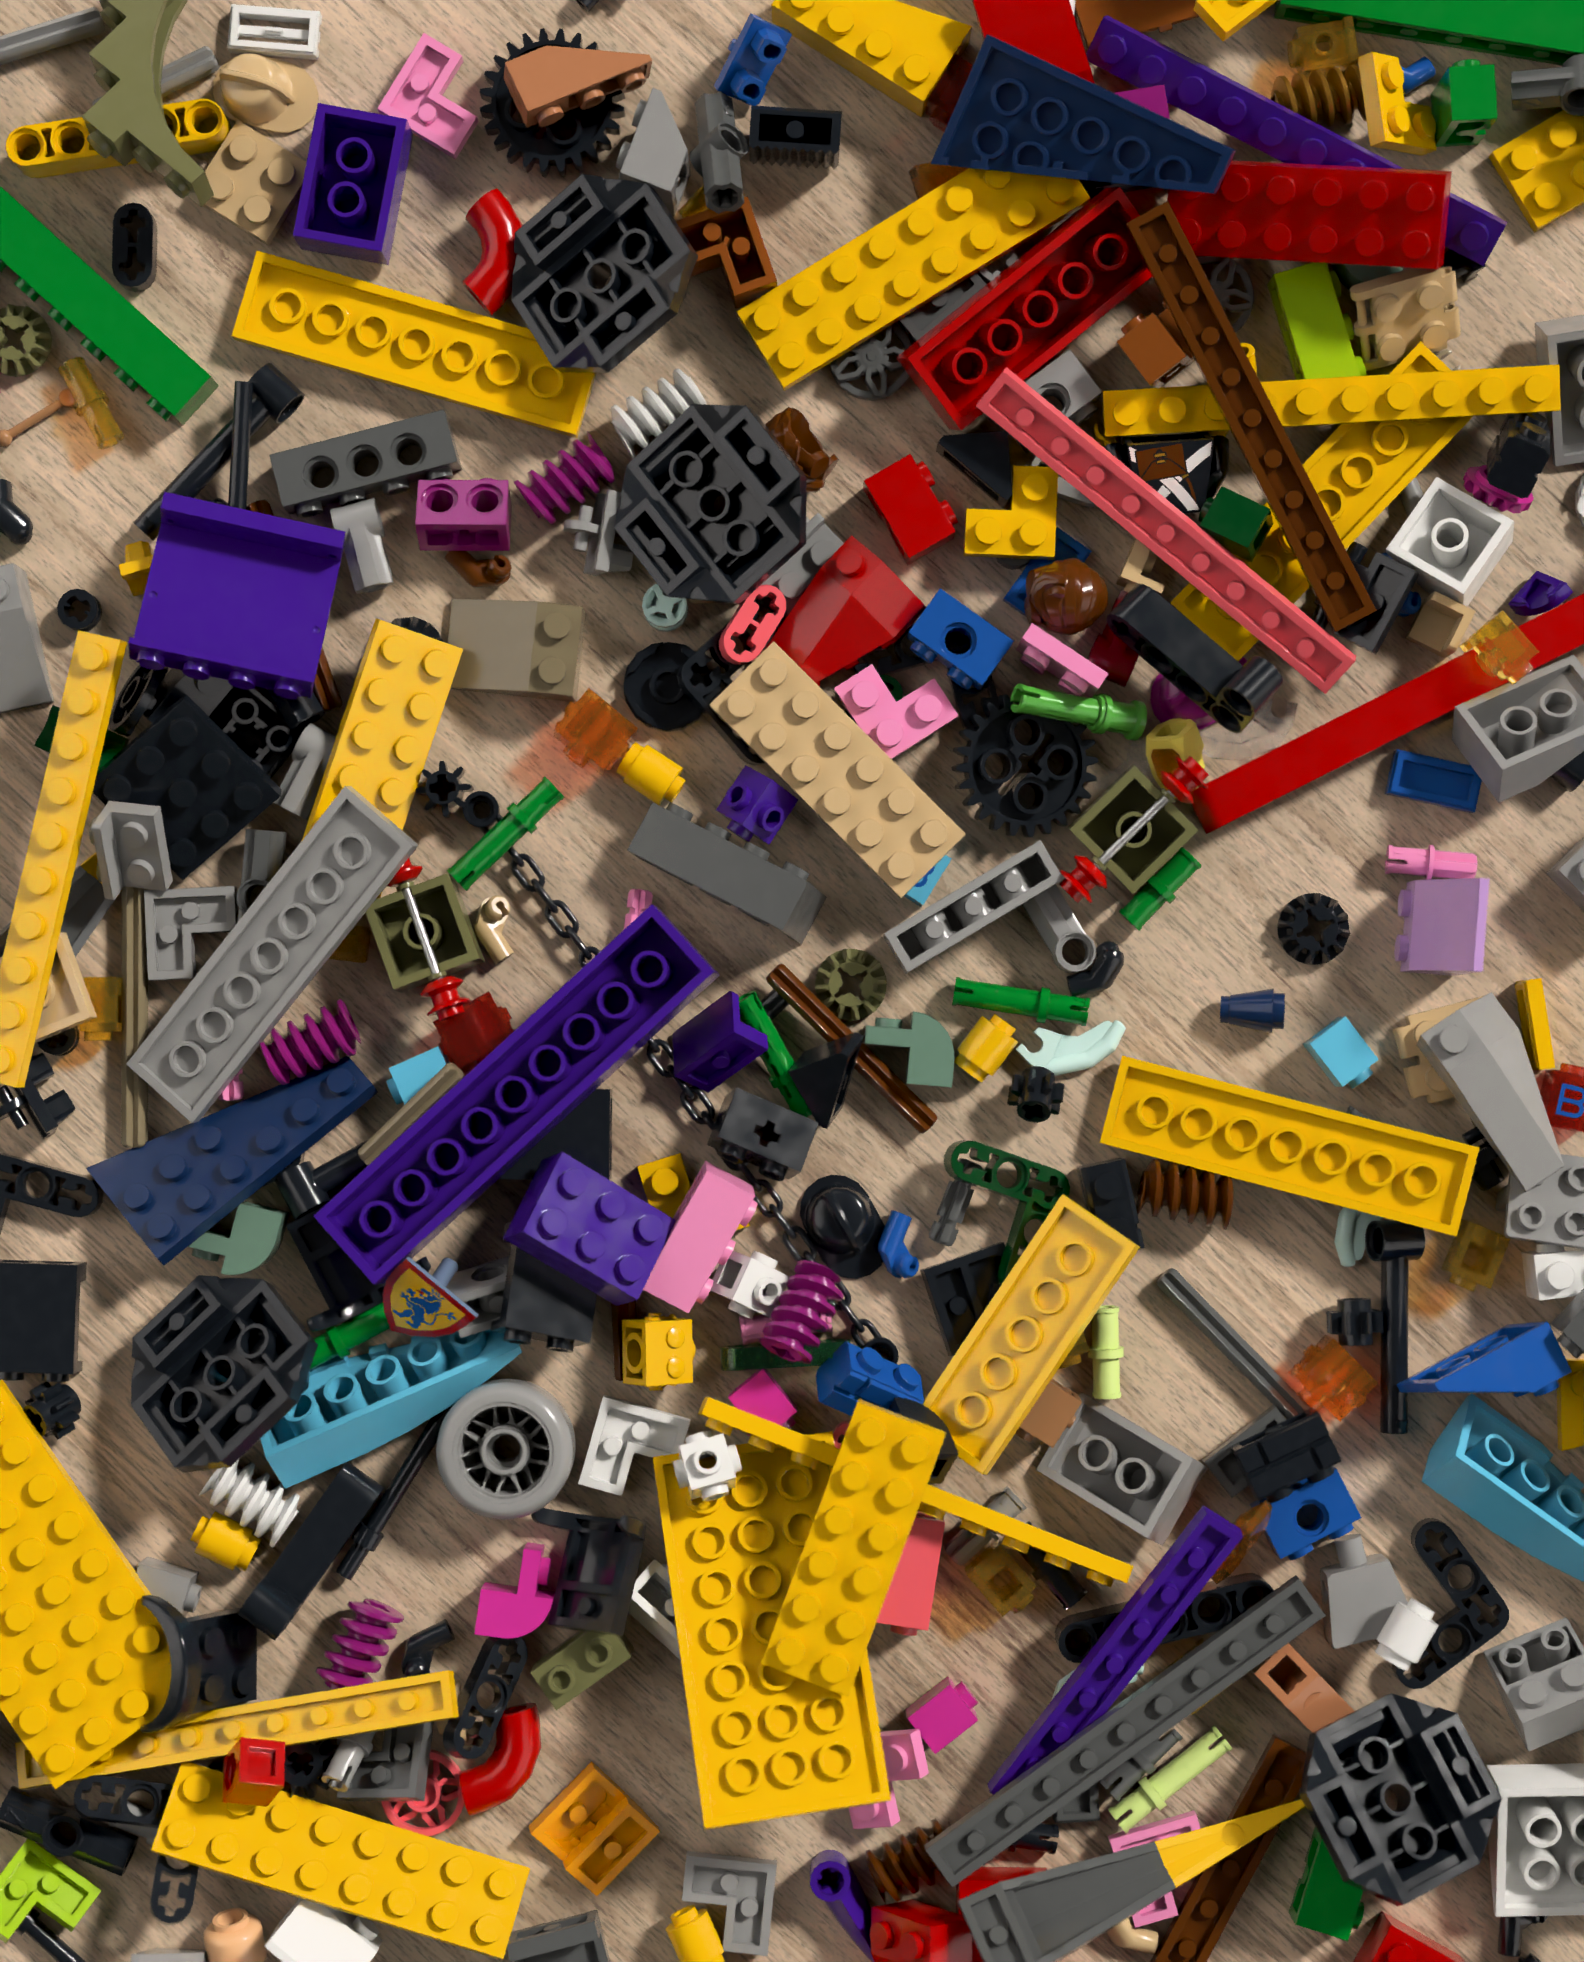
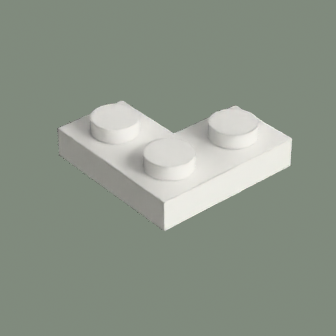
[578,1395,691,1496]

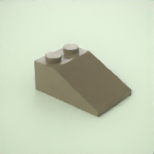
[447,599,586,702]

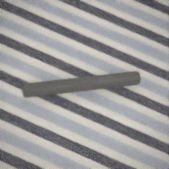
[1156,1268,1327,1428]

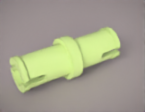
[1088,1305,1124,1399]

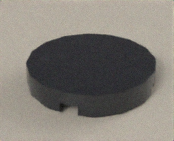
[623,642,710,732]

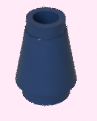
[1220,988,1285,1033]

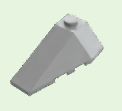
[1417,992,1564,1193]

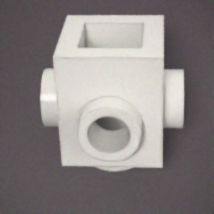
[710,1251,790,1320]
[673,1431,742,1501]

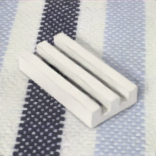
[227,4,322,60]

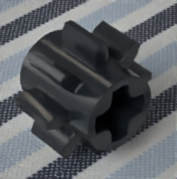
[416,761,474,818]
[1007,1066,1065,1123]
[1326,1298,1384,1346]
[24,1381,81,1439]

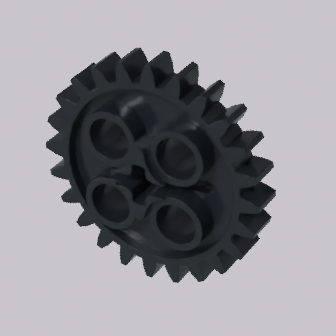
[480,28,625,178]
[951,694,1098,837]

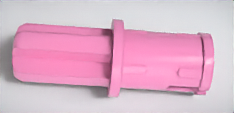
[1385,845,1477,880]

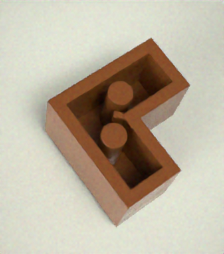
[676,196,777,309]
[1117,301,1195,388]

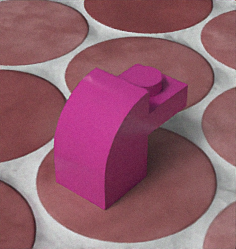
[474,1542,555,1639]

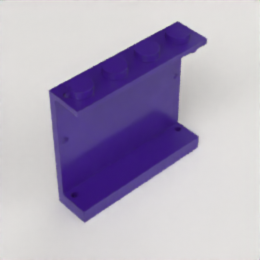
[128,492,345,699]

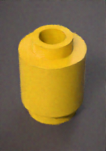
[616,742,686,805]
[954,1013,1018,1083]
[190,1511,262,1572]
[665,1905,725,1962]

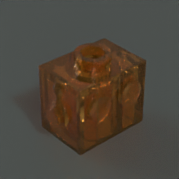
[554,688,638,776]
[1288,1335,1378,1422]

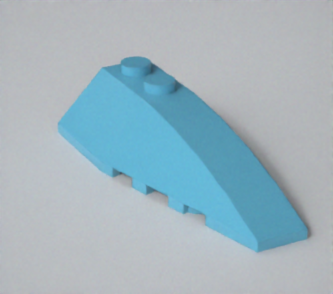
[260,1329,522,1489]
[1422,1393,1584,1582]

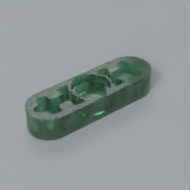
[720,1338,851,1371]

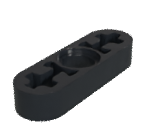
[443,1637,528,1759]

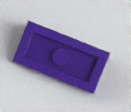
[672,991,768,1093]

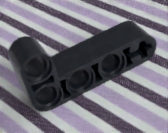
[1106,584,1283,734]
[237,1462,384,1641]

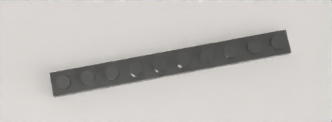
[924,1575,1326,1887]

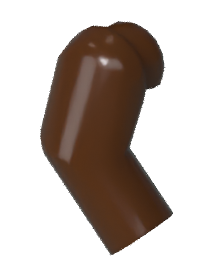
[444,551,512,588]

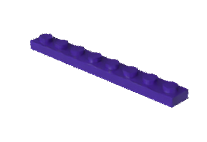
[987,1505,1243,1795]

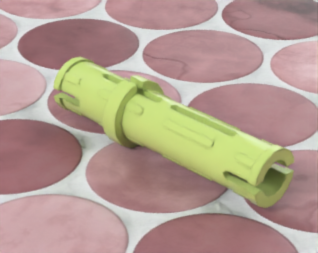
[1108,1725,1233,1834]

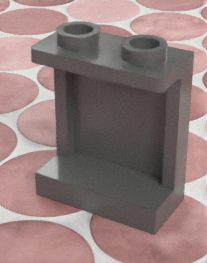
[507,1910,610,1962]

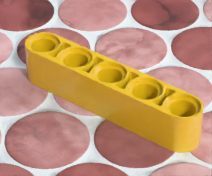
[6,99,232,178]

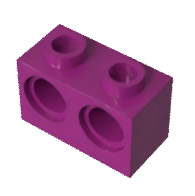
[415,478,512,551]

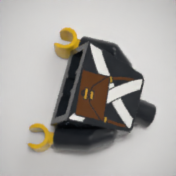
[1094,423,1230,513]

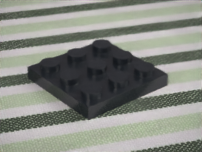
[93,694,282,880]

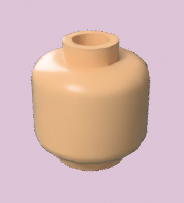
[203,1908,267,1962]

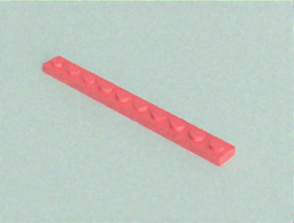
[976,367,1357,694]

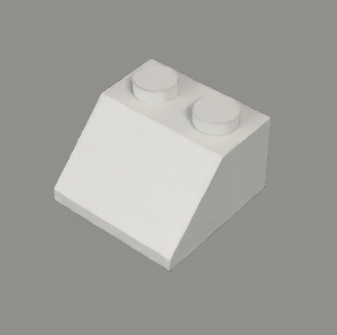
[1386,477,1514,606]
[265,1898,383,1962]

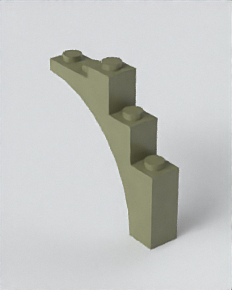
[82,0,214,207]

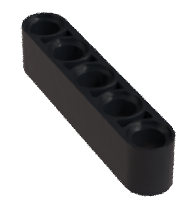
[1055,1573,1274,1663]

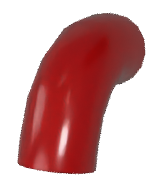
[462,188,523,316]
[459,1703,541,1816]

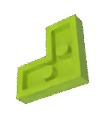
[0,1838,102,1943]

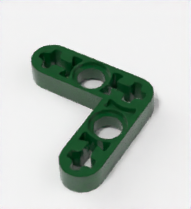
[944,1140,1070,1285]

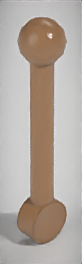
[0,389,78,447]

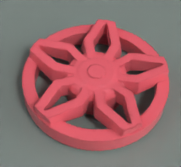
[381,1749,464,1836]

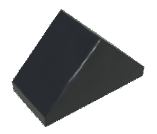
[936,431,1012,509]
[788,1032,864,1129]

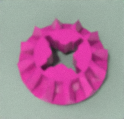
[1463,465,1534,514]

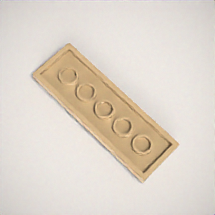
[709,641,966,899]

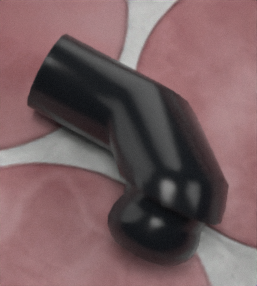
[401,1619,455,1677]

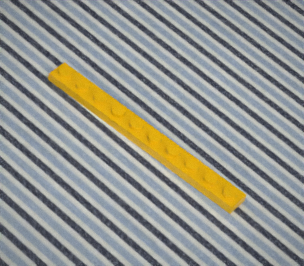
[1102,364,1561,438]
[0,630,127,1088]
[698,1397,1133,1588]
[15,1670,459,1789]

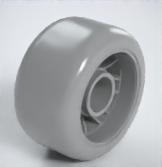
[436,1379,576,1520]

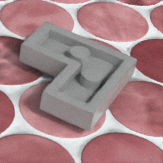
[144,886,238,981]
[682,1851,777,1956]

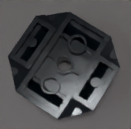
[511,174,698,372]
[614,404,806,604]
[131,1275,318,1473]
[1300,1693,1502,1906]

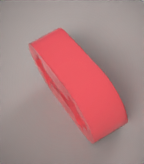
[719,585,786,665]

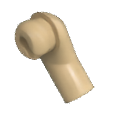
[474,895,514,965]

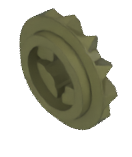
[0,304,52,377]
[815,949,887,1021]

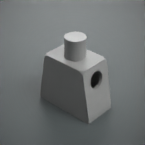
[1320,1534,1408,1649]

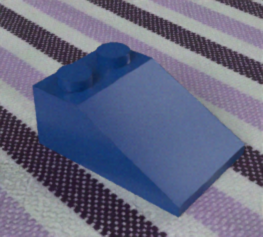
[1396,1322,1572,1397]

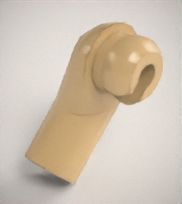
[1107,1918,1158,1955]

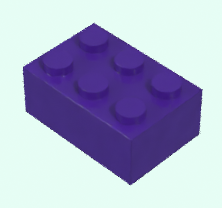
[293,103,413,265]
[503,1152,676,1306]

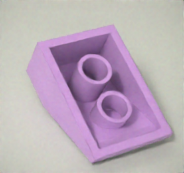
[1394,878,1489,976]

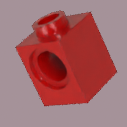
[223,1737,285,1807]

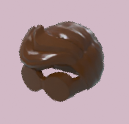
[765,407,839,493]
[1024,558,1108,635]

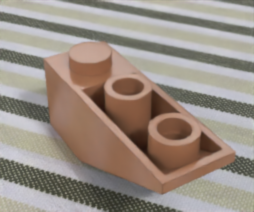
[504,45,652,128]
[1252,1643,1354,1733]

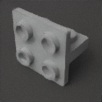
[1496,1154,1584,1249]

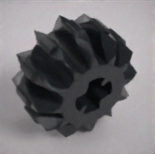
[284,1739,339,1798]

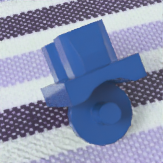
[714,13,792,106]

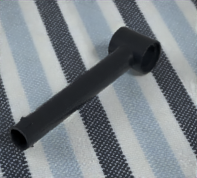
[133,363,305,541]
[274,1139,369,1220]
[1365,1220,1425,1434]

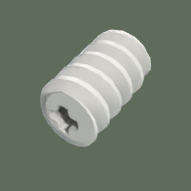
[611,369,707,459]
[198,1460,300,1548]

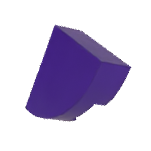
[1508,571,1573,616]

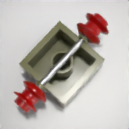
[1059,756,1209,903]
[366,849,485,1022]

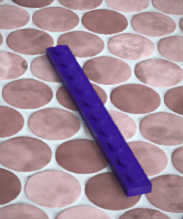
[1086,15,1508,266]

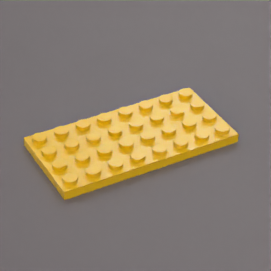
[0,1379,171,1789]
[653,1431,891,1830]

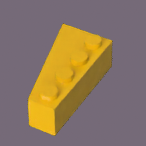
[772,0,972,117]

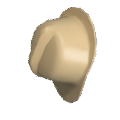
[213,53,319,133]

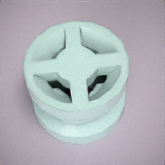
[642,584,688,632]

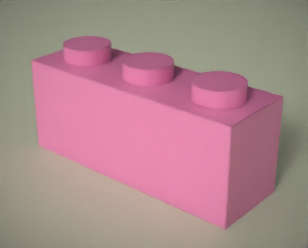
[643,1160,758,1314]

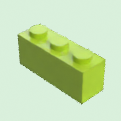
[1267,262,1367,380]

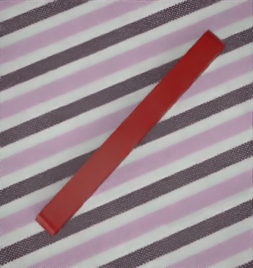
[1191,593,1584,834]

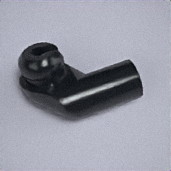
[0,479,33,545]
[1066,941,1124,997]
[1498,1916,1548,1957]

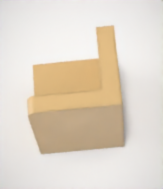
[1405,591,1476,658]

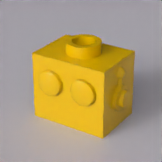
[622,1312,695,1391]

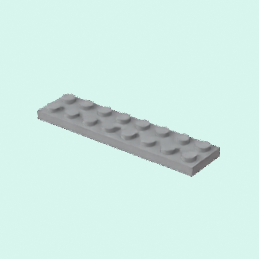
[126,786,419,1123]

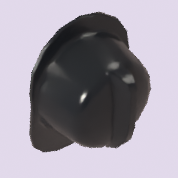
[800,1175,885,1279]

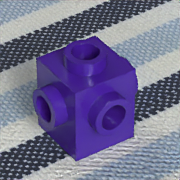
[716,765,799,845]

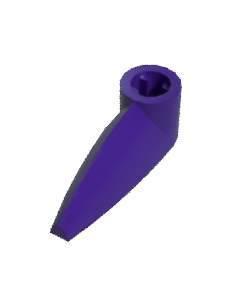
[810,1850,874,1962]

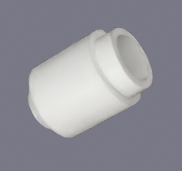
[1375,1598,1439,1671]

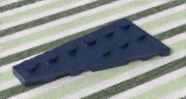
[931,34,1236,194]
[86,1056,378,1266]

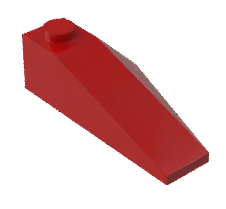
[764,535,926,686]

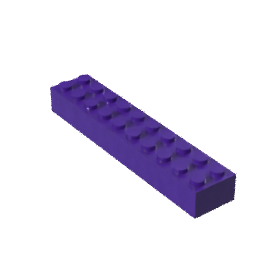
[314,904,719,1285]

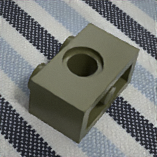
[530,1631,634,1711]

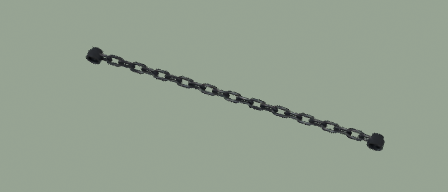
[463,791,899,1364]

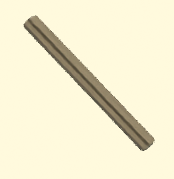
[121,886,148,1148]

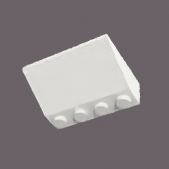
[1487,1763,1584,1917]

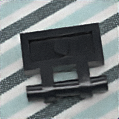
[1311,541,1420,655]

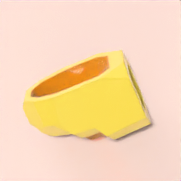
[1146,718,1205,799]

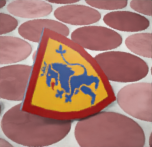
[383,1256,479,1337]

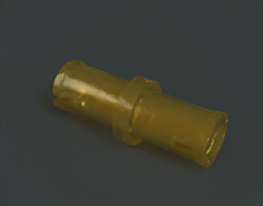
[58,357,125,449]

